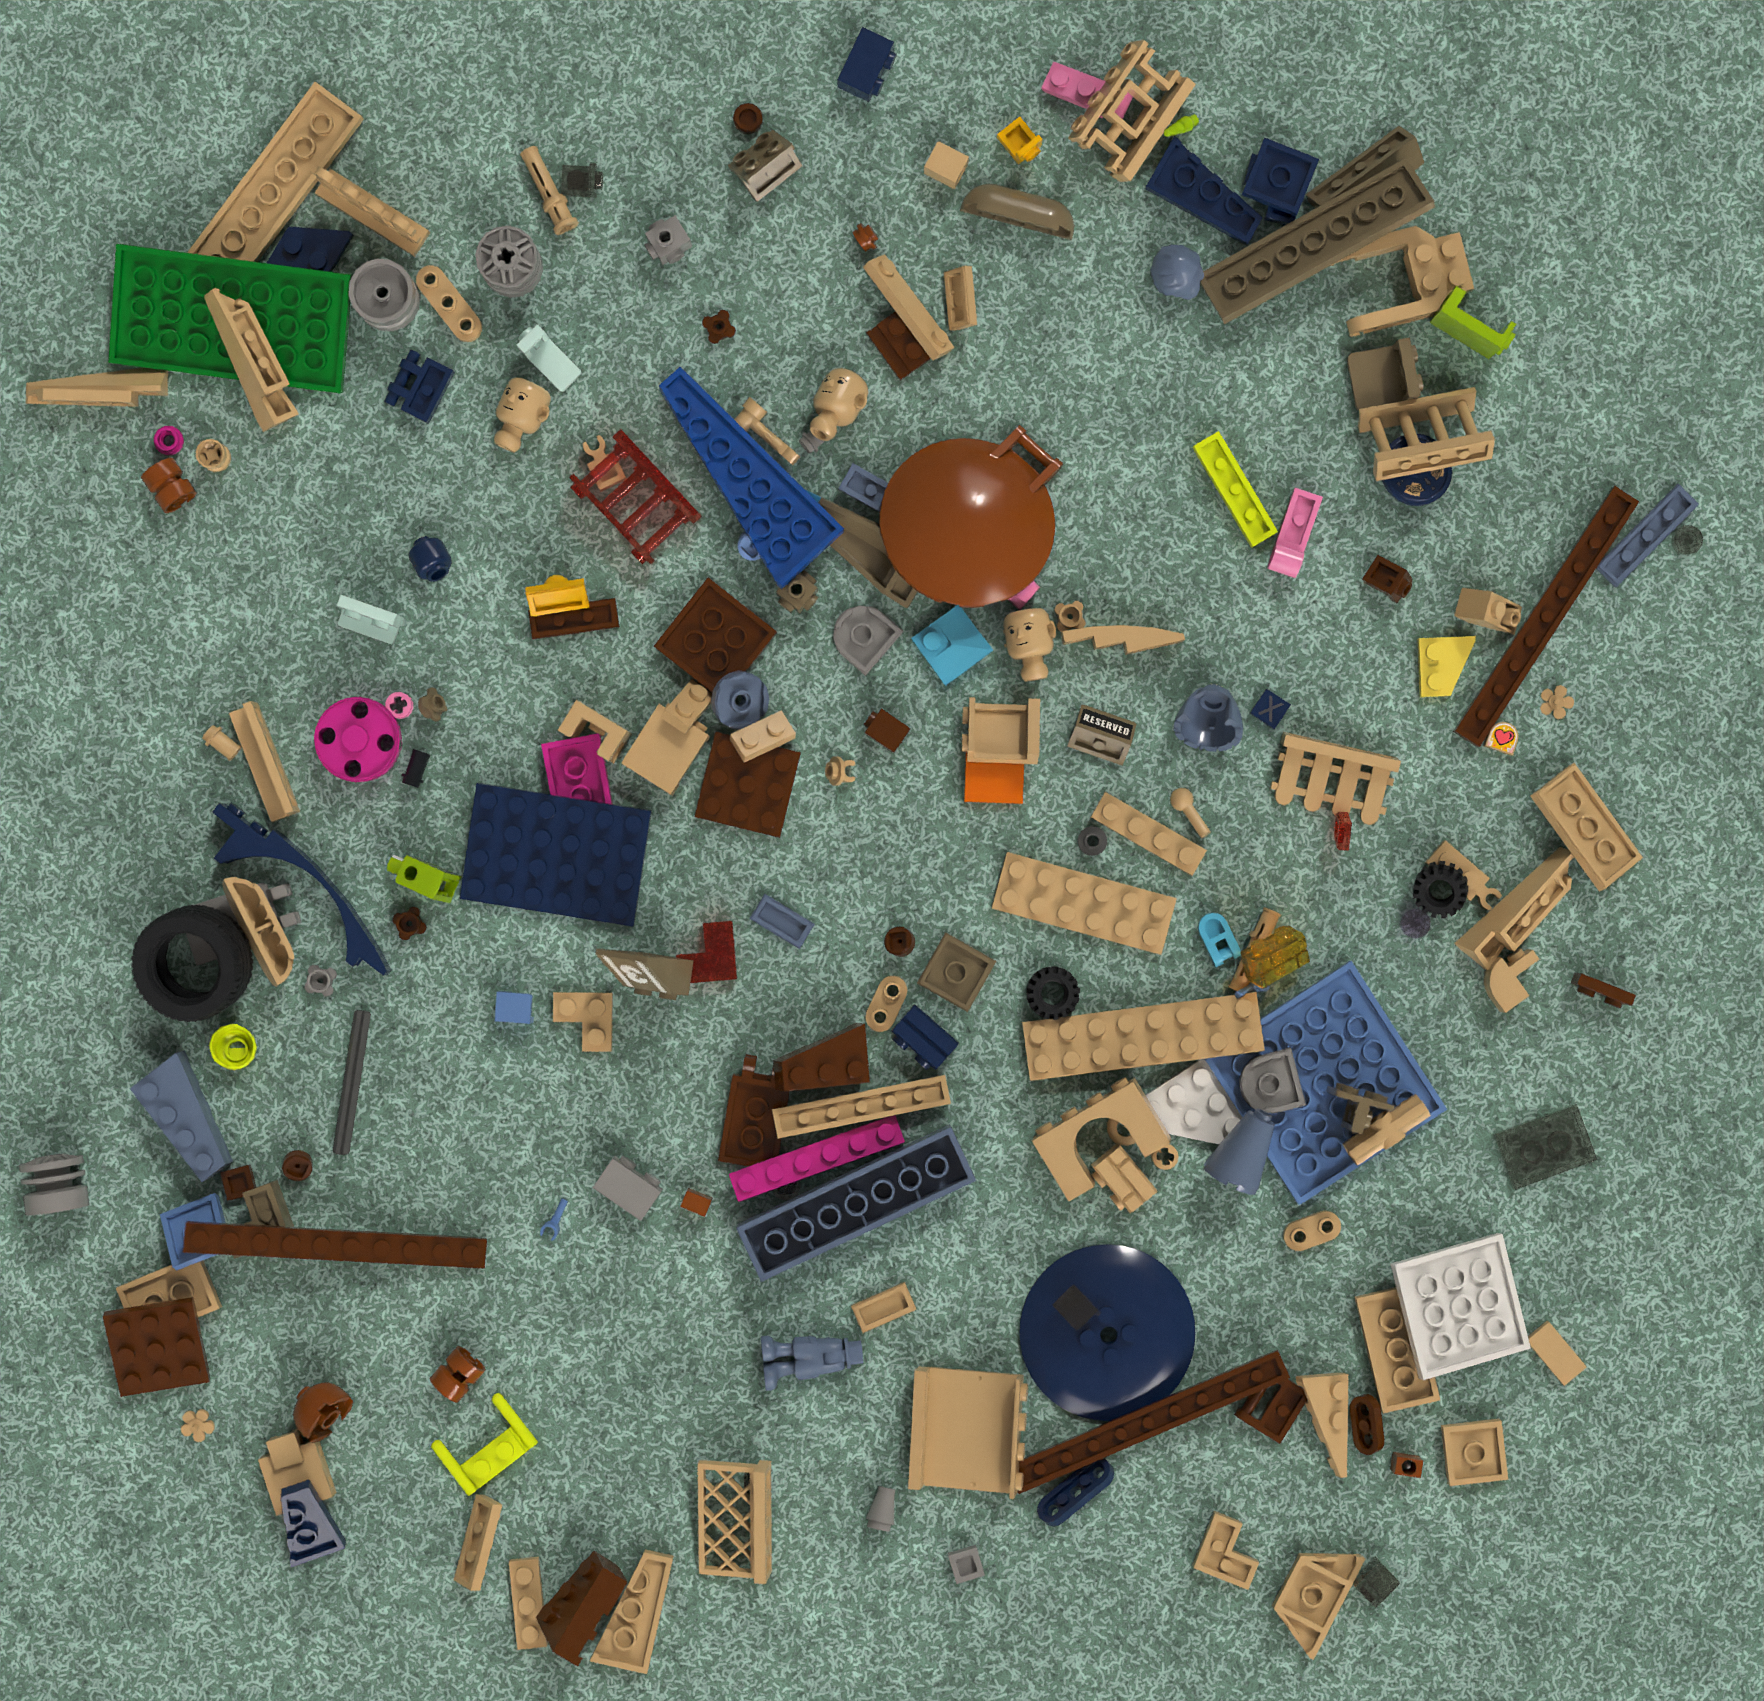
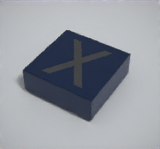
[1249,689,1291,730]

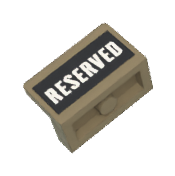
[1067,705,1137,766]

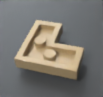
[553,992,613,1052]
[1192,1511,1259,1590]

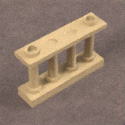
[1358,387,1495,481]

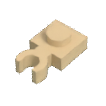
[583,435,627,492]

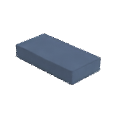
[750,894,815,949]

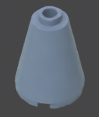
[1204,1108,1275,1195]

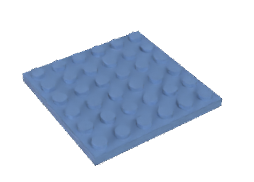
[1205,961,1447,1205]

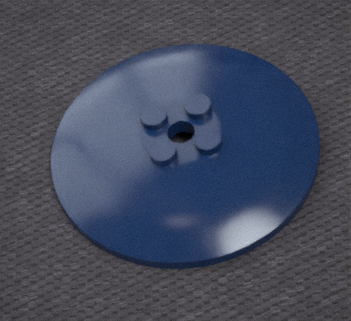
[1019,1244,1196,1421]

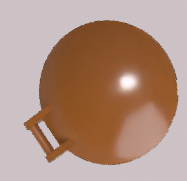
[879,425,1064,608]

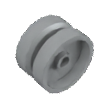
[349,259,420,332]

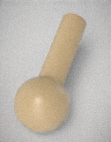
[1170,788,1211,838]

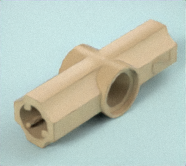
[1342,1094,1431,1166]

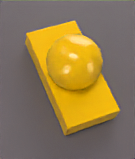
[525,575,589,617]

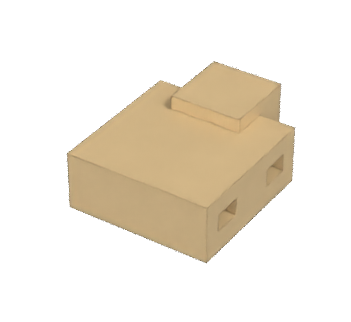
[258,1429,337,1516]

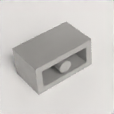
[592,1155,663,1221]

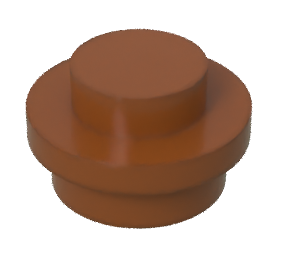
[853,223,879,252]

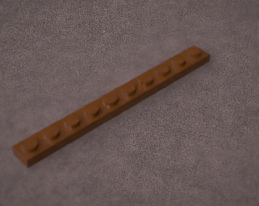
[1453,486,1639,748]
[183,1221,487,1269]
[1018,1349,1290,1494]

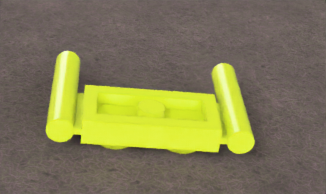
[431,1393,538,1496]

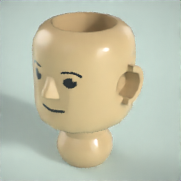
[810,368,868,441]
[494,377,551,453]
[1003,608,1056,682]

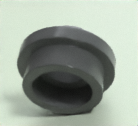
[1078,826,1107,856]

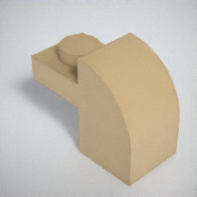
[1484,948,1540,1013]

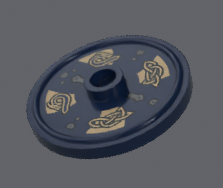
[1382,433,1452,506]

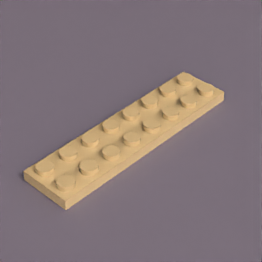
[187,82,364,262]
[1022,992,1265,1081]

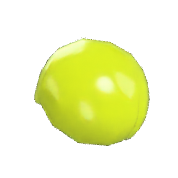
[209,1024,257,1070]

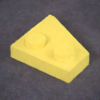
[1417,636,1476,697]

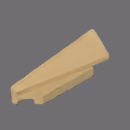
[204,288,299,432]
[26,367,168,407]
[1454,847,1574,970]

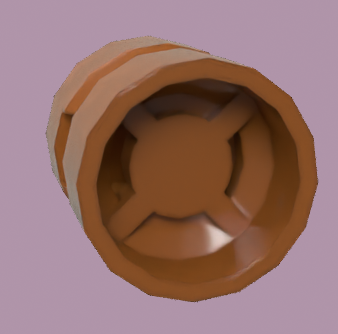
[141,457,197,513]
[429,1346,486,1403]

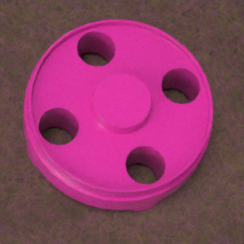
[314,697,403,783]

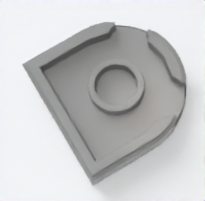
[833,606,904,676]
[1239,1047,1306,1114]

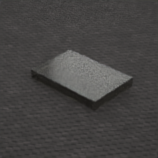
[1493,1104,1597,1190]

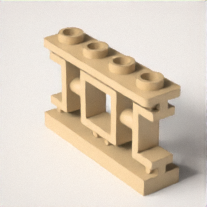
[1068,40,1196,182]

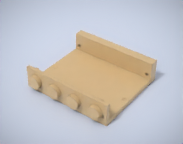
[908,1366,1028,1499]

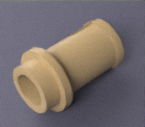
[202,725,242,761]

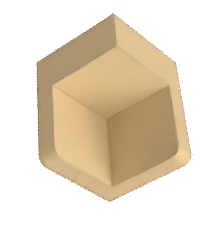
[924,142,969,190]

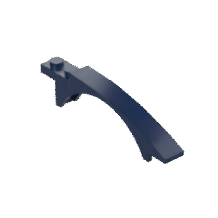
[212,802,392,976]

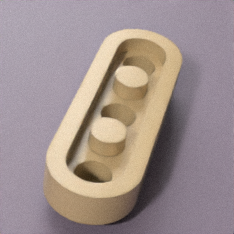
[416,265,482,342]

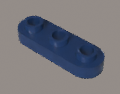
[1037,1458,1114,1526]

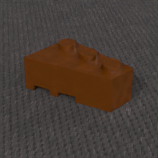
[773,1023,870,1091]
[536,1551,628,1667]

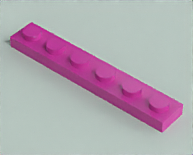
[729,1115,905,1203]

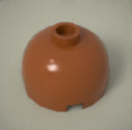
[293,1382,353,1443]

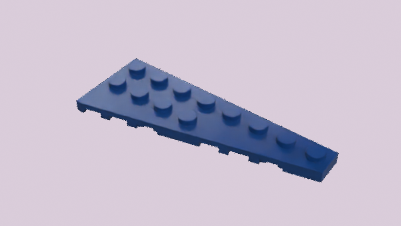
[659,367,844,590]

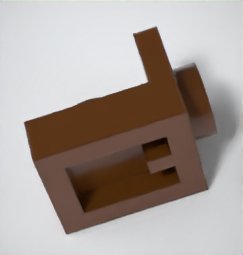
[1362,555,1413,603]

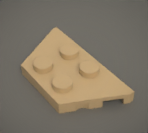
[1272,1553,1365,1660]

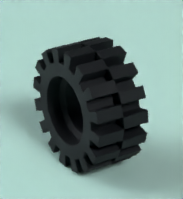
[1413,861,1469,918]
[1026,966,1080,1020]

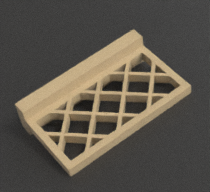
[698,1460,772,1584]

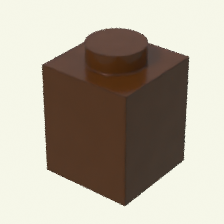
[864,708,911,754]

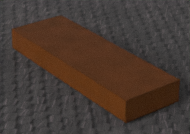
[528,598,620,640]

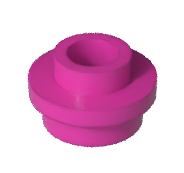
[154,426,184,456]

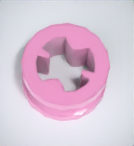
[385,692,413,719]

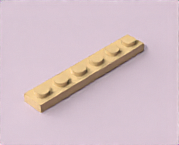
[772,1075,951,1139]

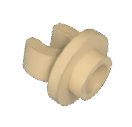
[825,756,855,786]

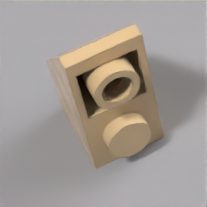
[1454,588,1522,635]

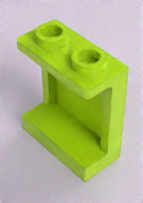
[1429,286,1516,359]

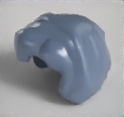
[1150,244,1204,300]

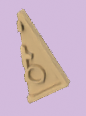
[1296,1373,1349,1478]

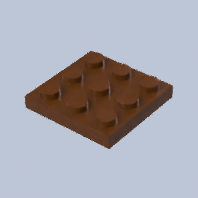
[654,578,777,693]
[695,732,801,838]
[103,1297,210,1397]

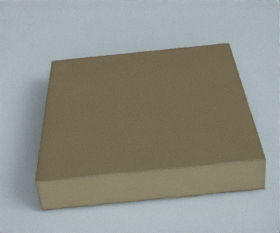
[917,932,996,1012]

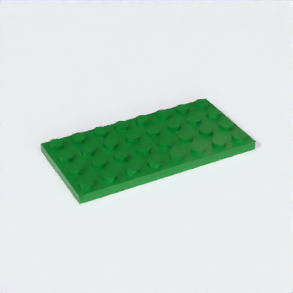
[108,244,353,393]

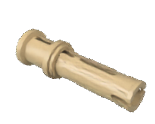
[520,146,579,235]

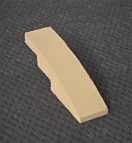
[1061,625,1185,655]

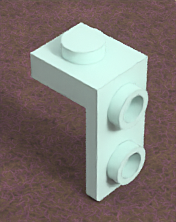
[517,324,582,392]

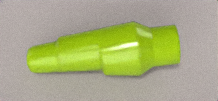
[1164,114,1199,137]

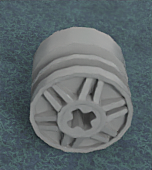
[475,226,543,298]
[19,1153,90,1216]

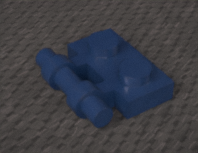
[384,349,455,424]

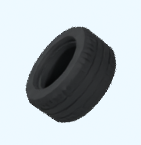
[131,905,253,1022]

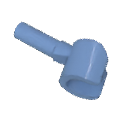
[1234,974,1270,999]
[540,1198,568,1241]

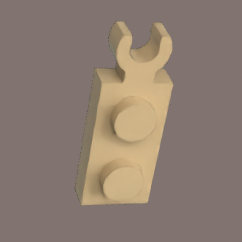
[1425,840,1502,910]

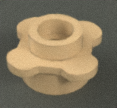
[1054,601,1086,632]

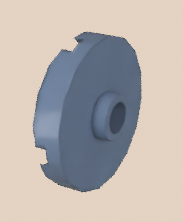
[711,671,769,730]

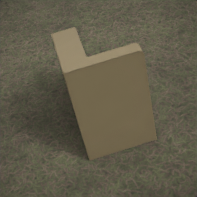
[233,1180,294,1259]

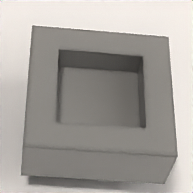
[948,1545,985,1584]

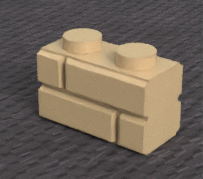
[1091,1143,1157,1213]

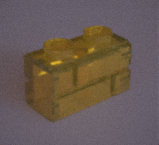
[1240,925,1310,989]

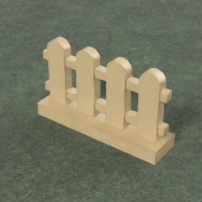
[311,166,430,257]
[1270,732,1401,825]

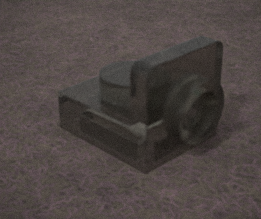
[561,162,603,198]

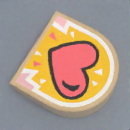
[1484,722,1518,756]

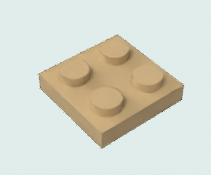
[1441,1419,1509,1486]

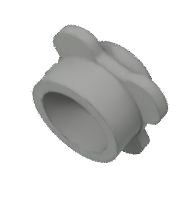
[304,965,337,997]

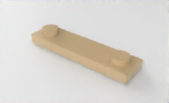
[863,254,954,361]

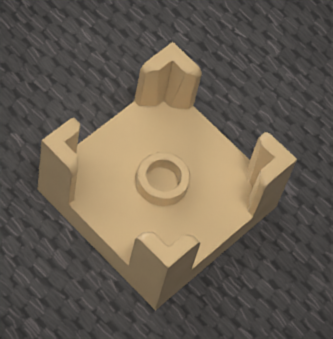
[558,700,632,764]

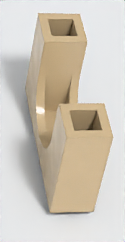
[1032,1077,1171,1201]

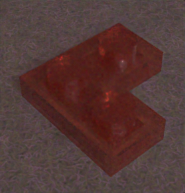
[676,921,738,983]

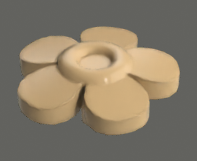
[1540,685,1574,719]
[181,1409,215,1442]

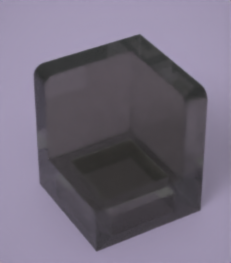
[1053,1284,1102,1330]
[1353,1556,1400,1608]

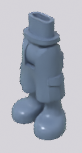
[761,1335,863,1391]

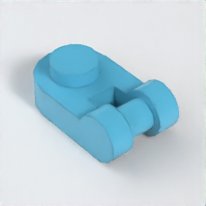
[1198,913,1242,968]

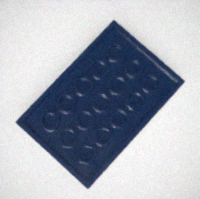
[460,783,652,927]

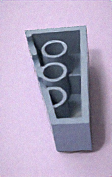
[130,1050,233,1182]

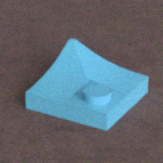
[911,605,993,686]

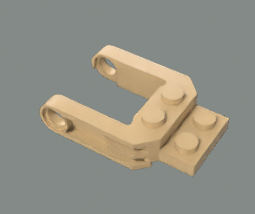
[1331,226,1474,337]

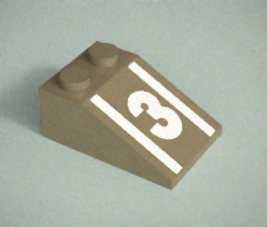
[596,948,694,1000]

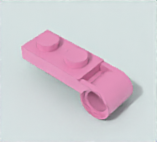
[1041,61,1133,119]
[1267,488,1323,578]

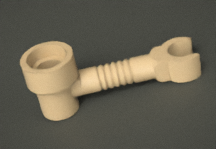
[734,397,800,465]

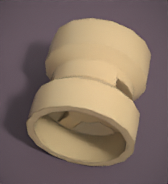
[196,439,231,472]

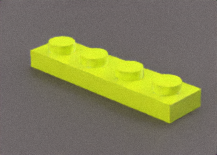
[1192,431,1278,548]

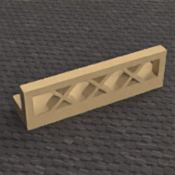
[229,701,300,822]

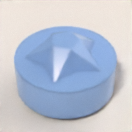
[738,532,760,561]

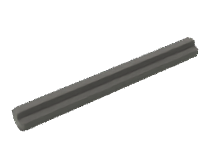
[333,1010,371,1155]

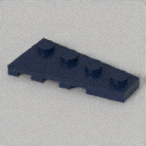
[1145,136,1262,246]

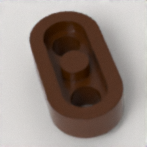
[1350,1394,1385,1455]

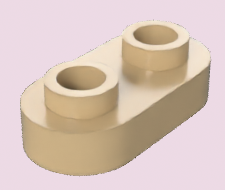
[866,976,907,1032]
[1283,1210,1341,1251]

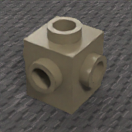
[776,570,819,614]

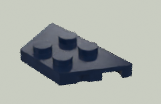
[267,226,354,272]

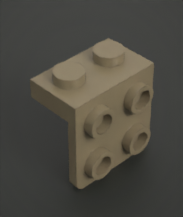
[1347,337,1423,411]

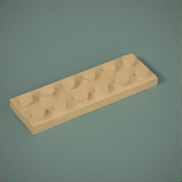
[992,852,1177,955]

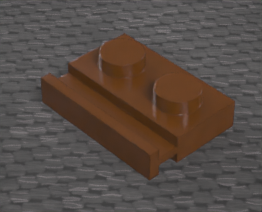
[866,311,931,381]

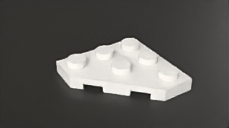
[1146,1059,1242,1144]

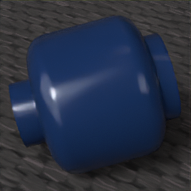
[408,536,452,582]

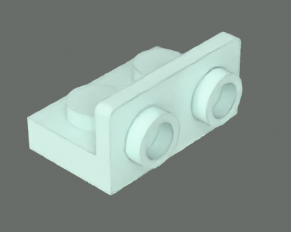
[337,595,403,644]

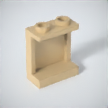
[962,697,1040,764]
[621,703,710,795]

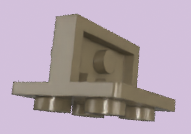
[728,130,803,202]
[1326,1083,1394,1134]

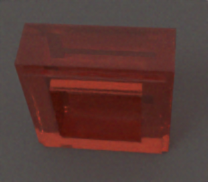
[1334,812,1352,851]

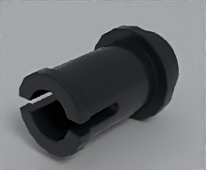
[401,749,431,788]

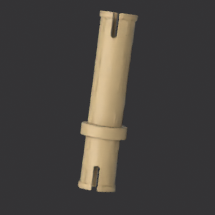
[1228,907,1281,991]

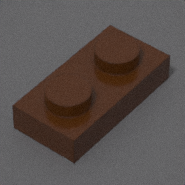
[1571,972,1636,1009]

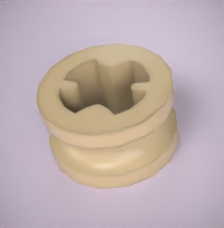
[1151,1144,1179,1170]

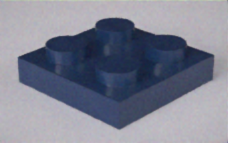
[1241,138,1319,216]

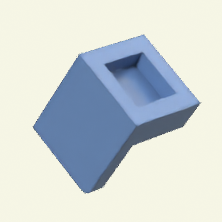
[495,991,534,1024]

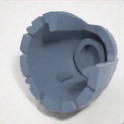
[1173,684,1243,752]

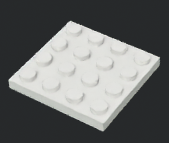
[1391,1233,1531,1380]

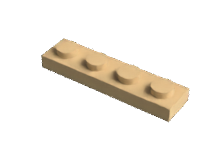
[1090,792,1207,876]

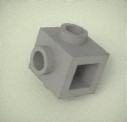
[644,215,692,265]

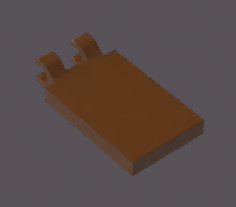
[718,1054,790,1166]

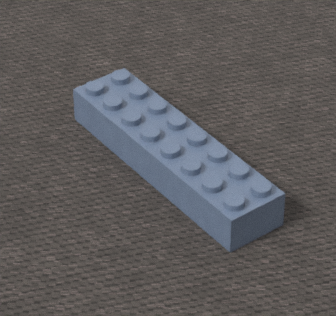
[736,1124,976,1282]

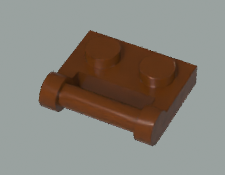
[1234,1379,1307,1444]

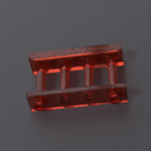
[569,429,702,565]

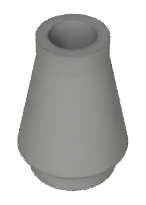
[866,1486,896,1532]

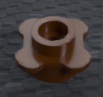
[702,310,736,344]
[392,907,427,940]

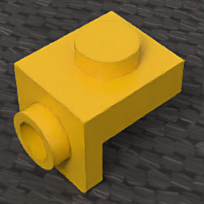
[997,116,1043,165]

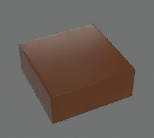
[220,1164,256,1201]

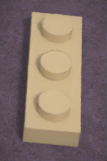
[454,1494,502,1591]
[509,1557,548,1650]

